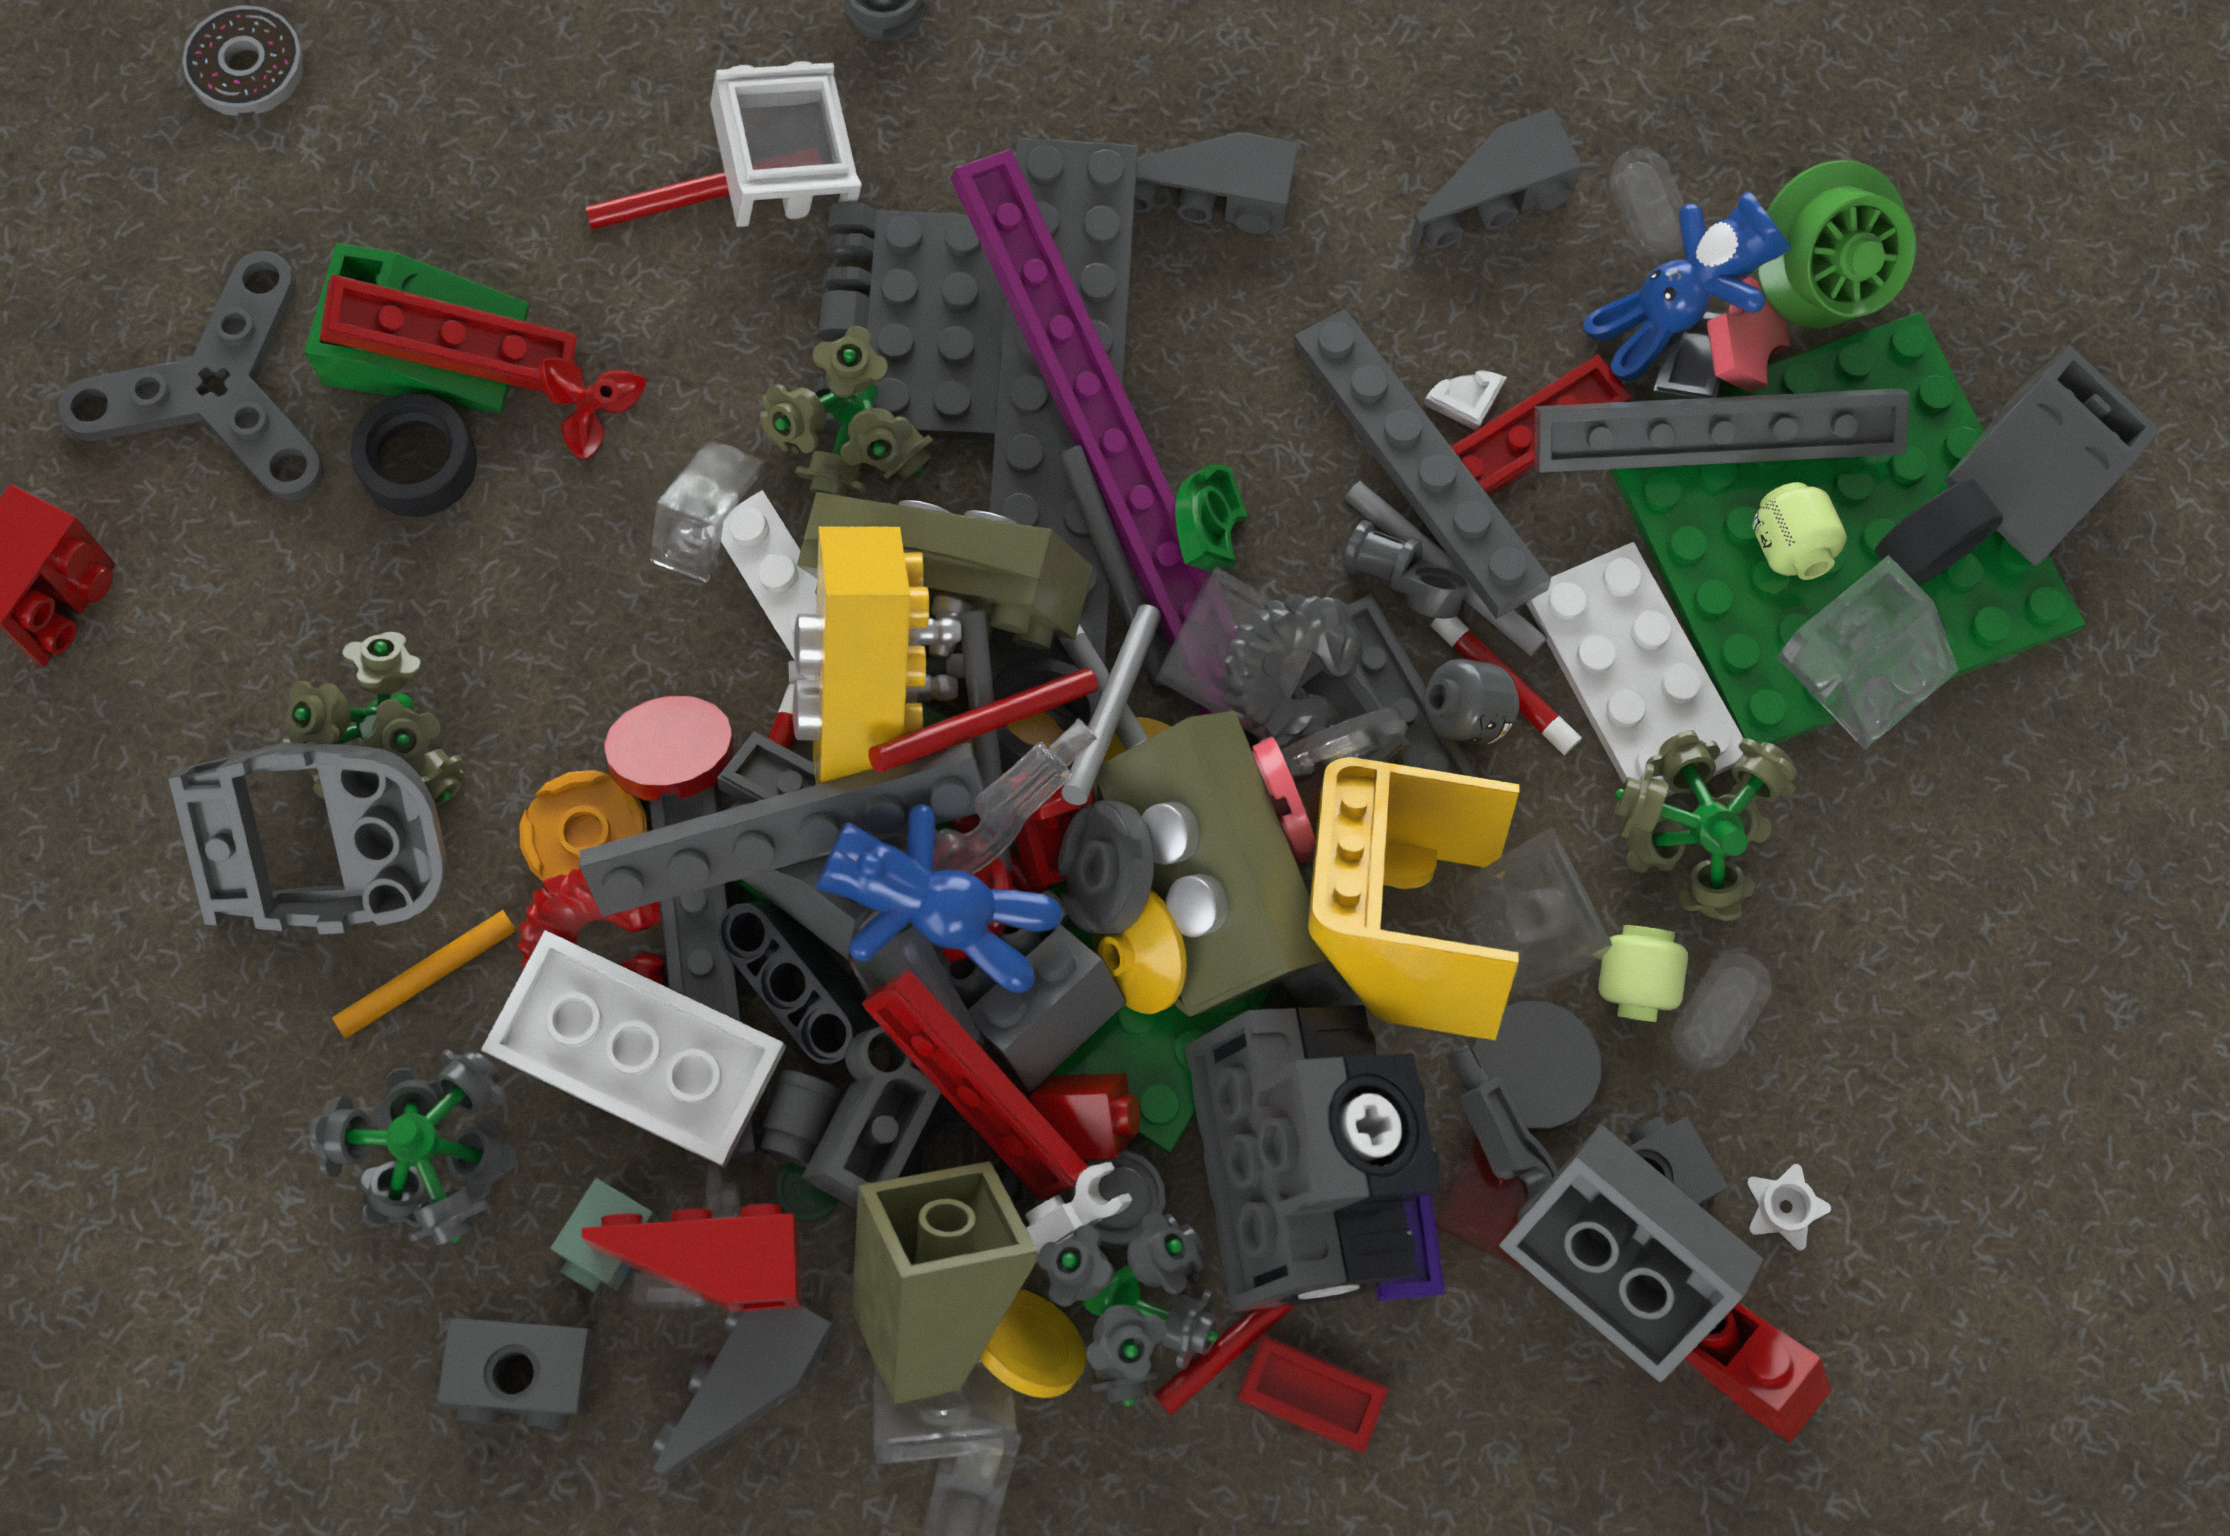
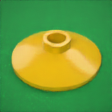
[1092,889,1187,1014]

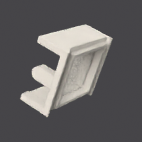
[710,61,862,227]

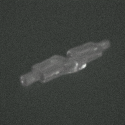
[858,718,1098,931]

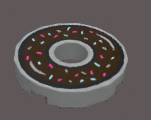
[182,5,304,116]

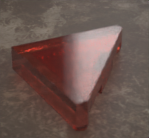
[1436,1136,1536,1278]

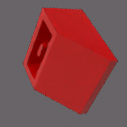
[0,484,116,667]

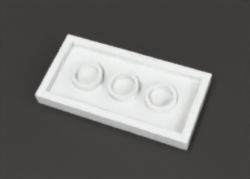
[1526,542,1744,797]
[481,930,786,1168]

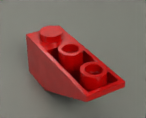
[582,1204,802,1312]
[1685,1303,1831,1443]

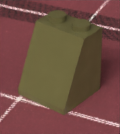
[852,1161,1038,1405]

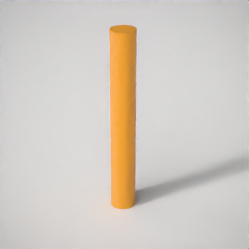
[332,910,517,1039]

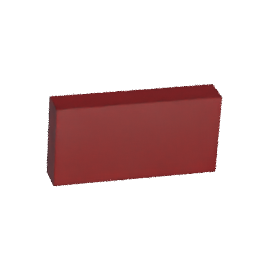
[1237,1334,1389,1454]

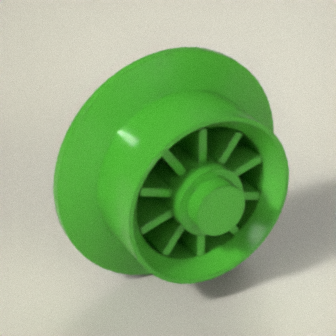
[1756,160,1916,329]

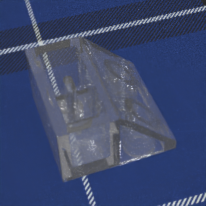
[1777,555,1959,750]

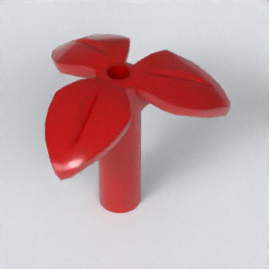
[540,357,647,460]

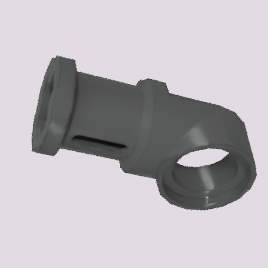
[1343,520,1467,619]

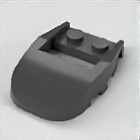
[168,743,447,934]

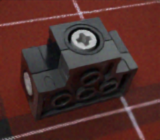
[1185,1005,1441,1312]

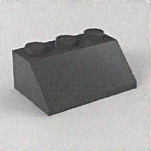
[1499,1123,1764,1383]

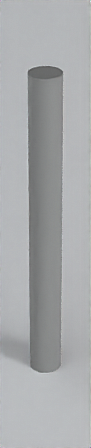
[1345,481,1548,657]
[1062,604,1161,805]

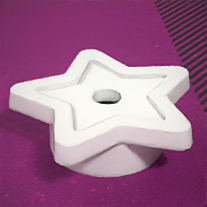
[1747,1164,1831,1250]

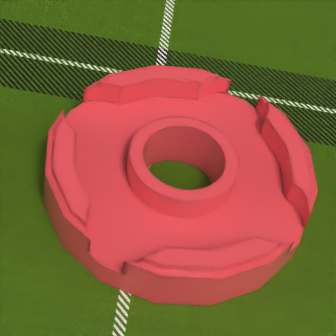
[1251,736,1316,866]

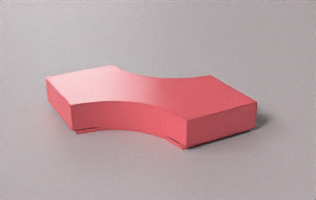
[1707,277,1791,393]

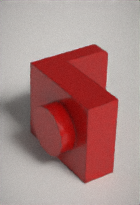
[1008,784,1095,890]

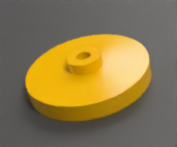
[979,1289,1086,1398]

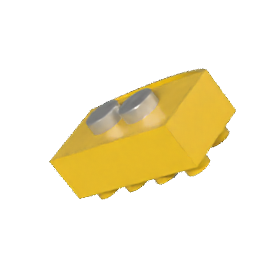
[793,526,961,785]

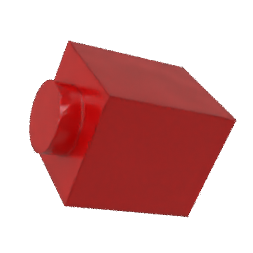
[1030,1073,1140,1160]

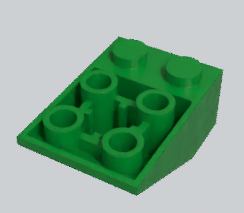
[304,243,530,414]

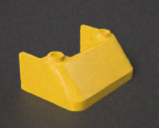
[1308,757,1519,1041]

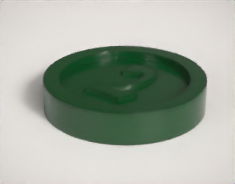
[776,1162,840,1222]

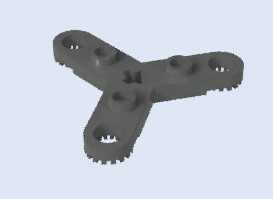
[58,251,324,501]

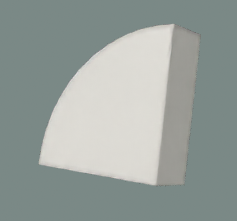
[1424,371,1506,431]

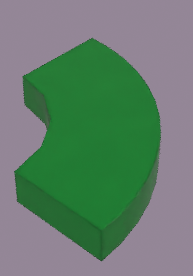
[1175,464,1248,574]

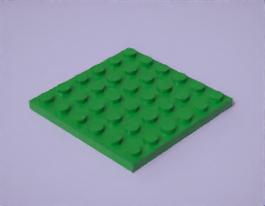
[1609,311,2086,745]

